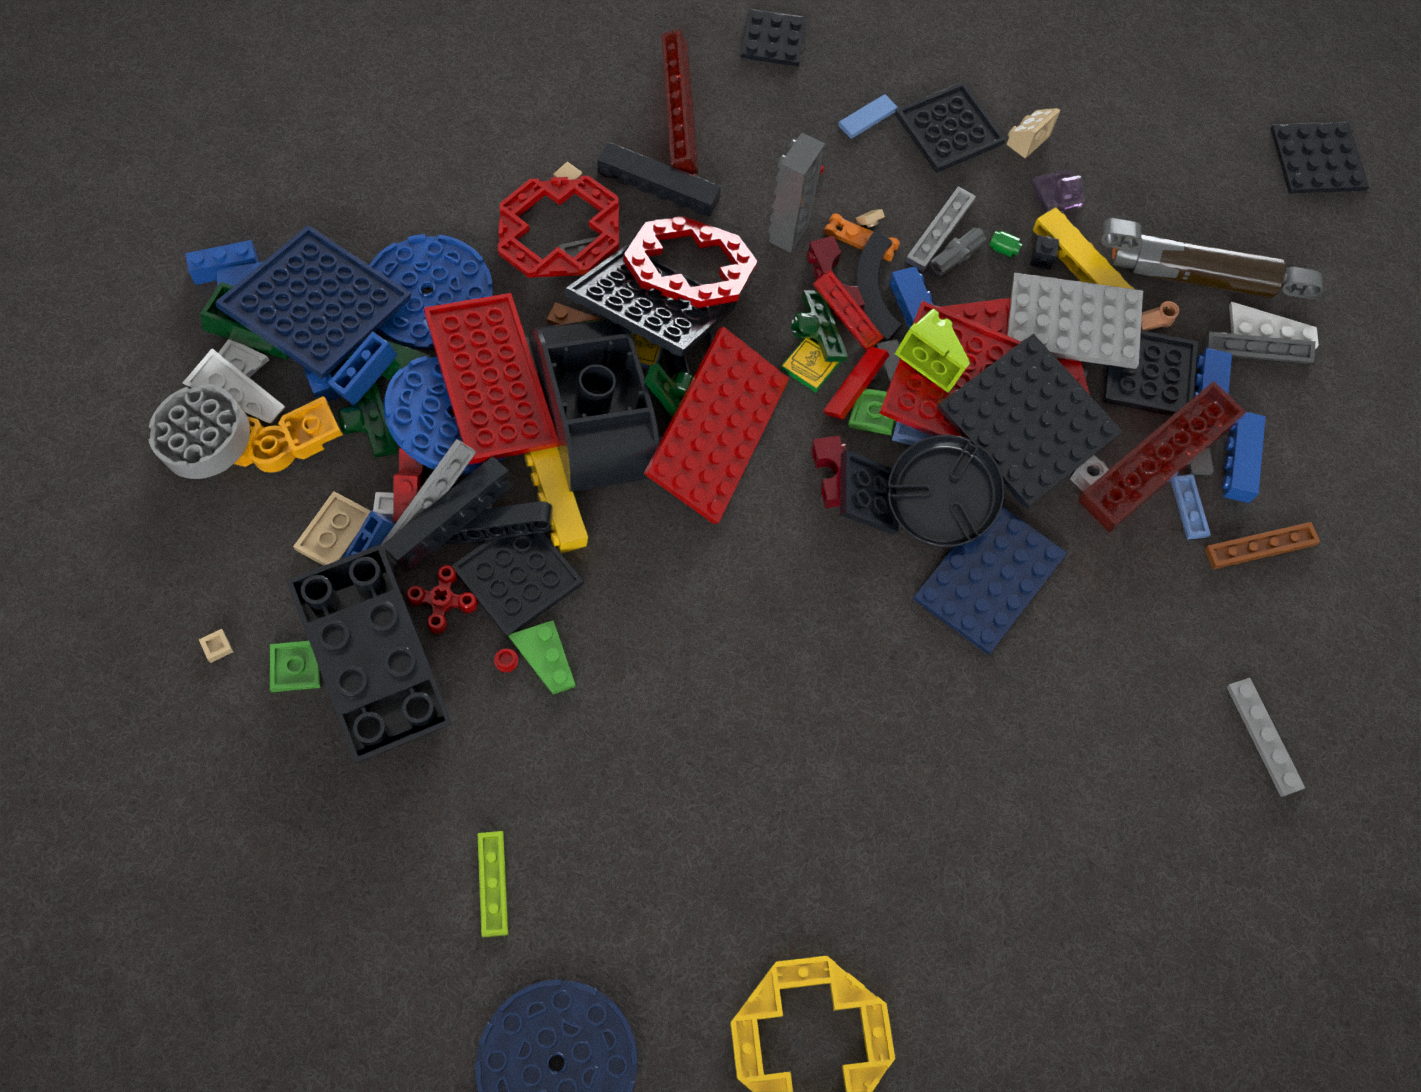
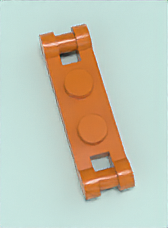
[823,213,900,262]

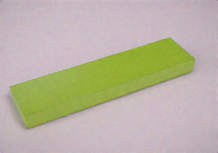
[478,831,508,937]

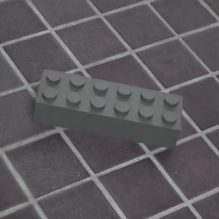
[768,133,825,253]

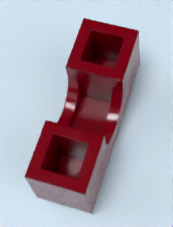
[811,435,846,508]

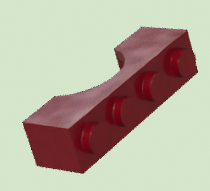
[806,236,865,321]

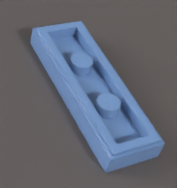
[838,94,898,139]
[1170,474,1211,539]

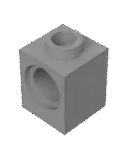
[1070,455,1110,494]

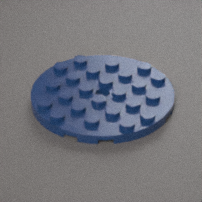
[369,234,493,349]
[383,356,506,474]

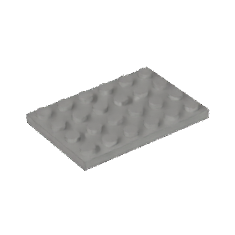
[1007,273,1143,369]

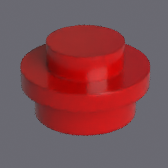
[494,649,518,672]

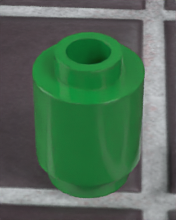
[989,230,1022,258]

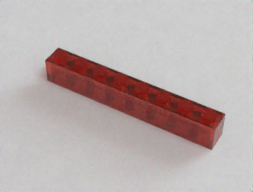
[661,29,699,175]

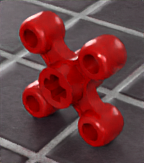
[406,565,478,634]

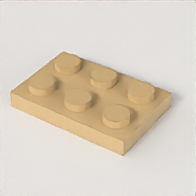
[293,491,370,566]

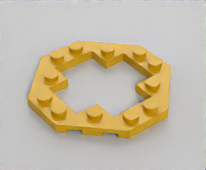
[730,956,895,1092]

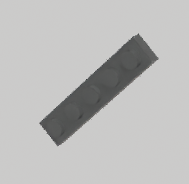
[1205,332,1316,364]

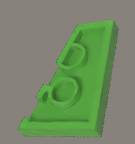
[509,620,576,694]

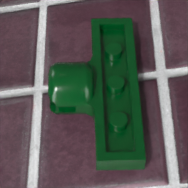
[791,290,848,362]
[644,363,694,417]
[338,382,397,458]

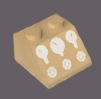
[1007,108,1060,158]

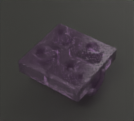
[1031,169,1086,213]

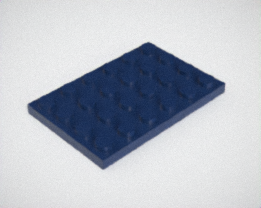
[913,506,1067,655]

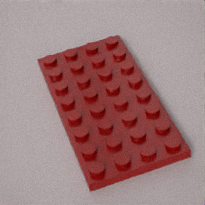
[424,293,559,465]
[644,326,789,524]

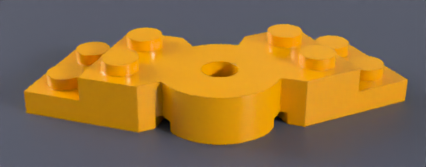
[234,396,343,472]

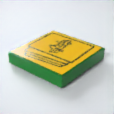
[781,339,841,393]

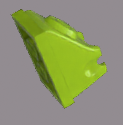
[894,309,970,393]

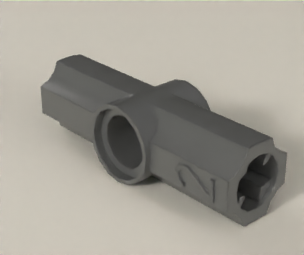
[929,228,987,276]

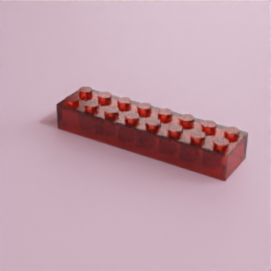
[1078,381,1246,533]

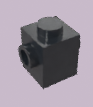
[1030,235,1059,270]

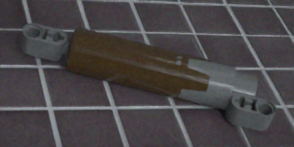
[1101,218,1324,299]

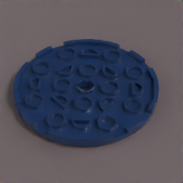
[475,980,637,1092]

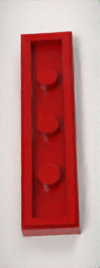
[813,269,884,351]
[823,347,890,420]

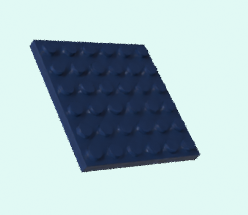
[216,225,411,379]

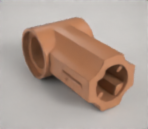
[1141,301,1179,331]

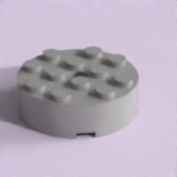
[149,384,250,479]

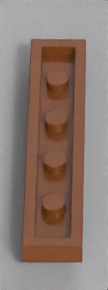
[1205,522,1320,569]

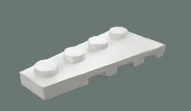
[1229,302,1319,349]
[183,349,286,424]

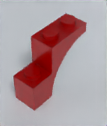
[393,448,427,522]

